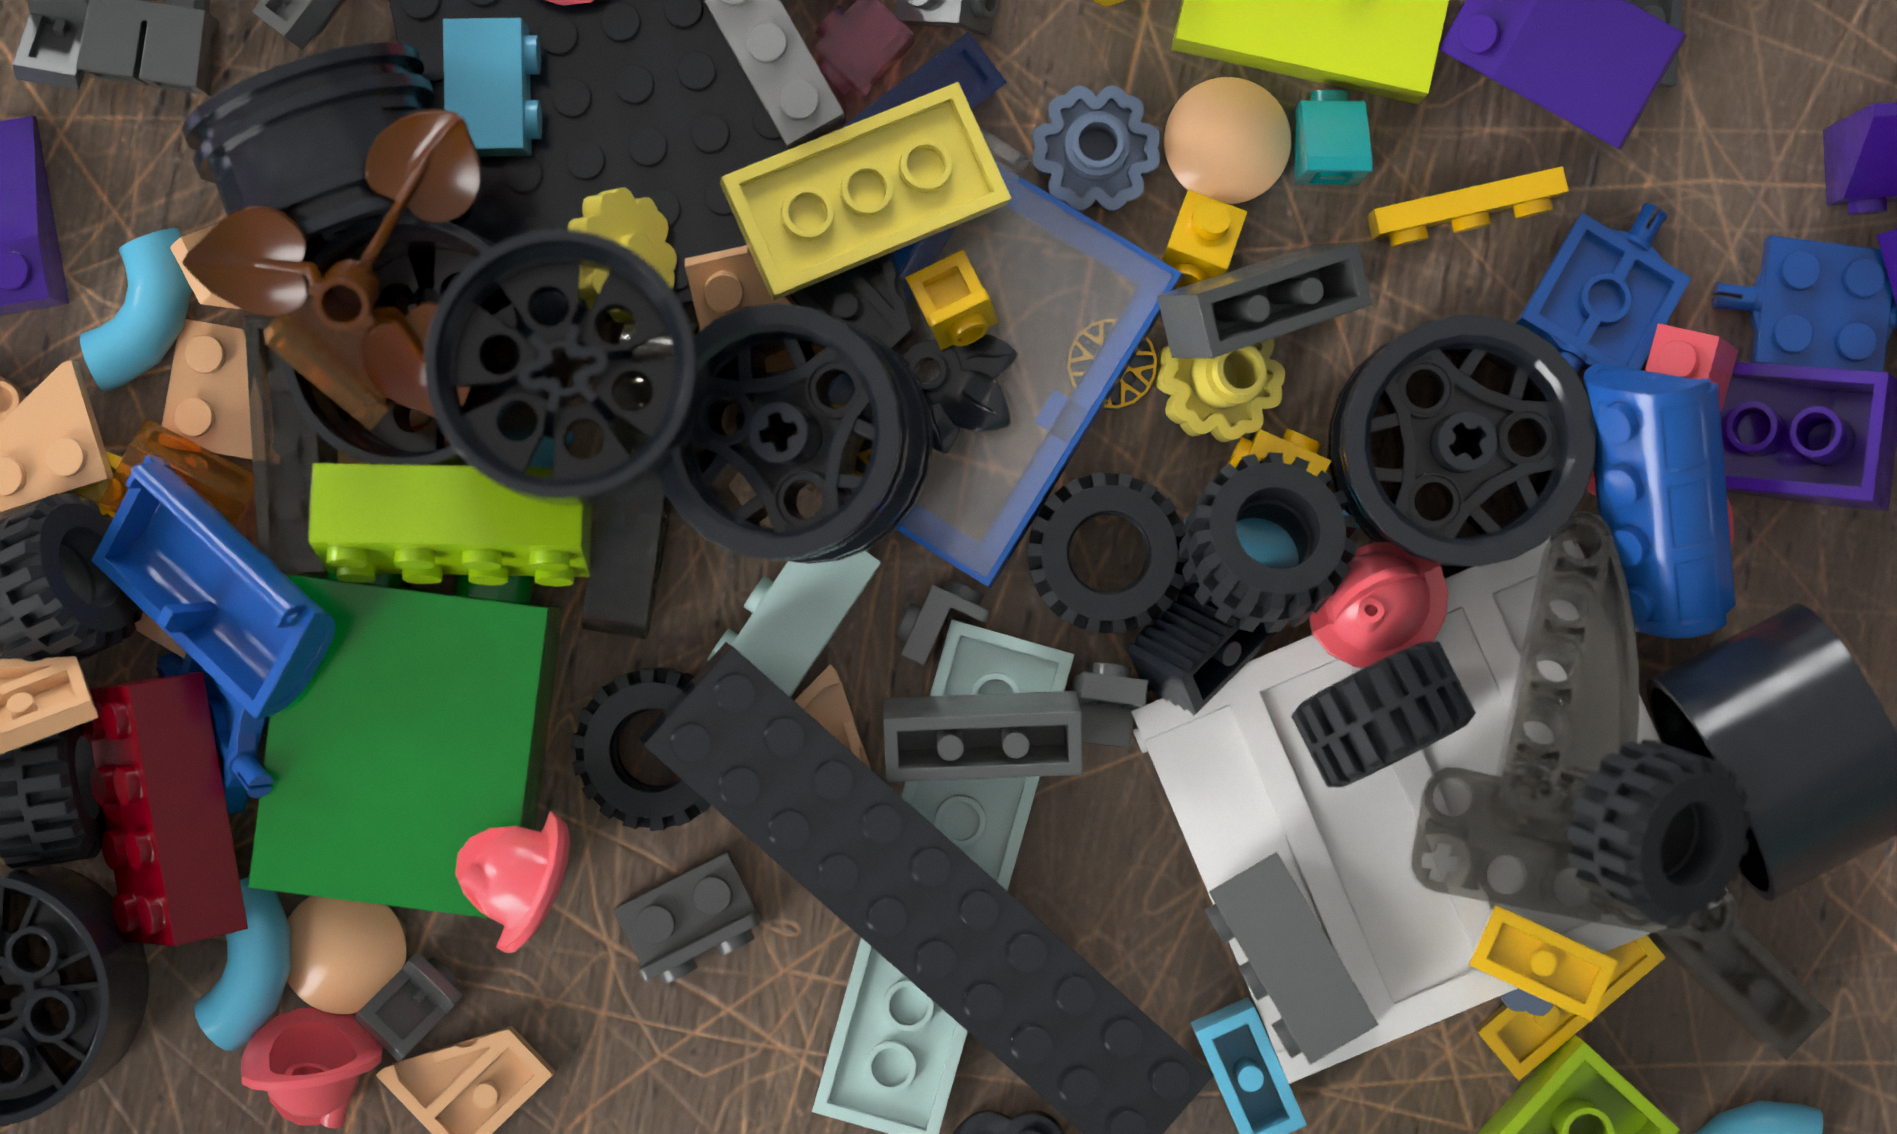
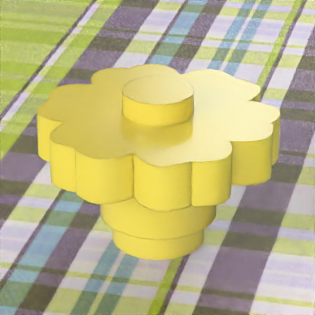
[568,188,677,323]
[1154,338,1286,442]

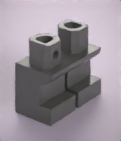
[76,0,219,96]

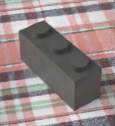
[1157,242,1372,358]
[883,691,1082,782]
[1205,852,1379,1065]

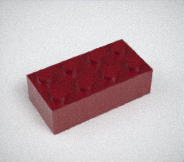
[80,672,248,946]

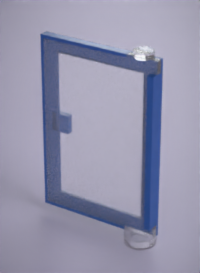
[804,129,1184,588]

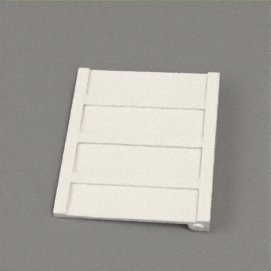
[1131,528,1732,1083]

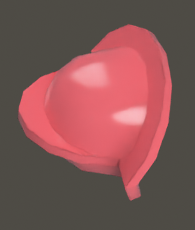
[1309,542,1448,668]
[456,811,570,953]
[241,1007,383,1128]

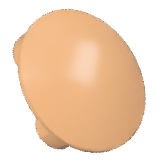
[1163,77,1291,206]
[287,896,407,1014]

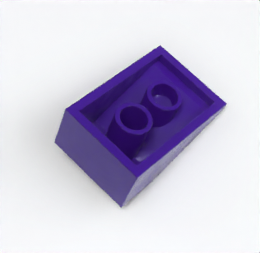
[1438,0,1687,150]
[1823,102,1897,215]
[0,116,69,316]
[1720,362,1897,511]

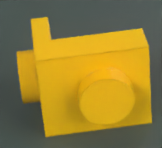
[1161,189,1247,289]
[905,250,999,350]
[1228,429,1331,477]

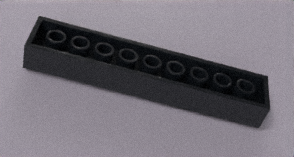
[639,642,1214,1134]

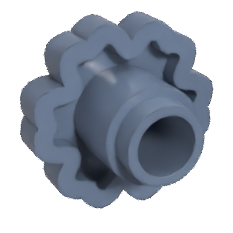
[1032,85,1160,214]

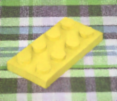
[720,82,1011,301]

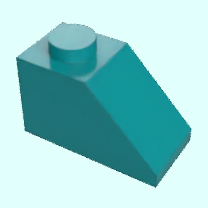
[1294,90,1372,186]

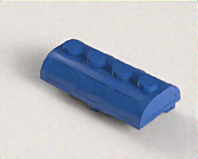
[1584,363,1736,638]
[91,455,335,719]

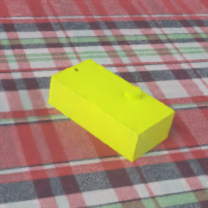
[1171,0,1449,104]

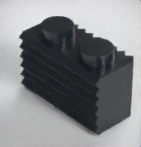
[1128,582,1278,716]

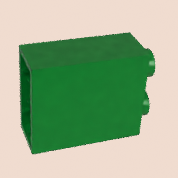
[248,570,563,918]

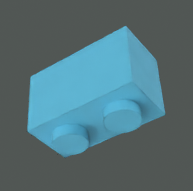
[443,18,542,157]
[1190,997,1307,1134]

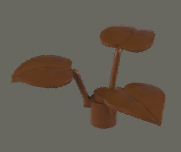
[182,109,481,419]

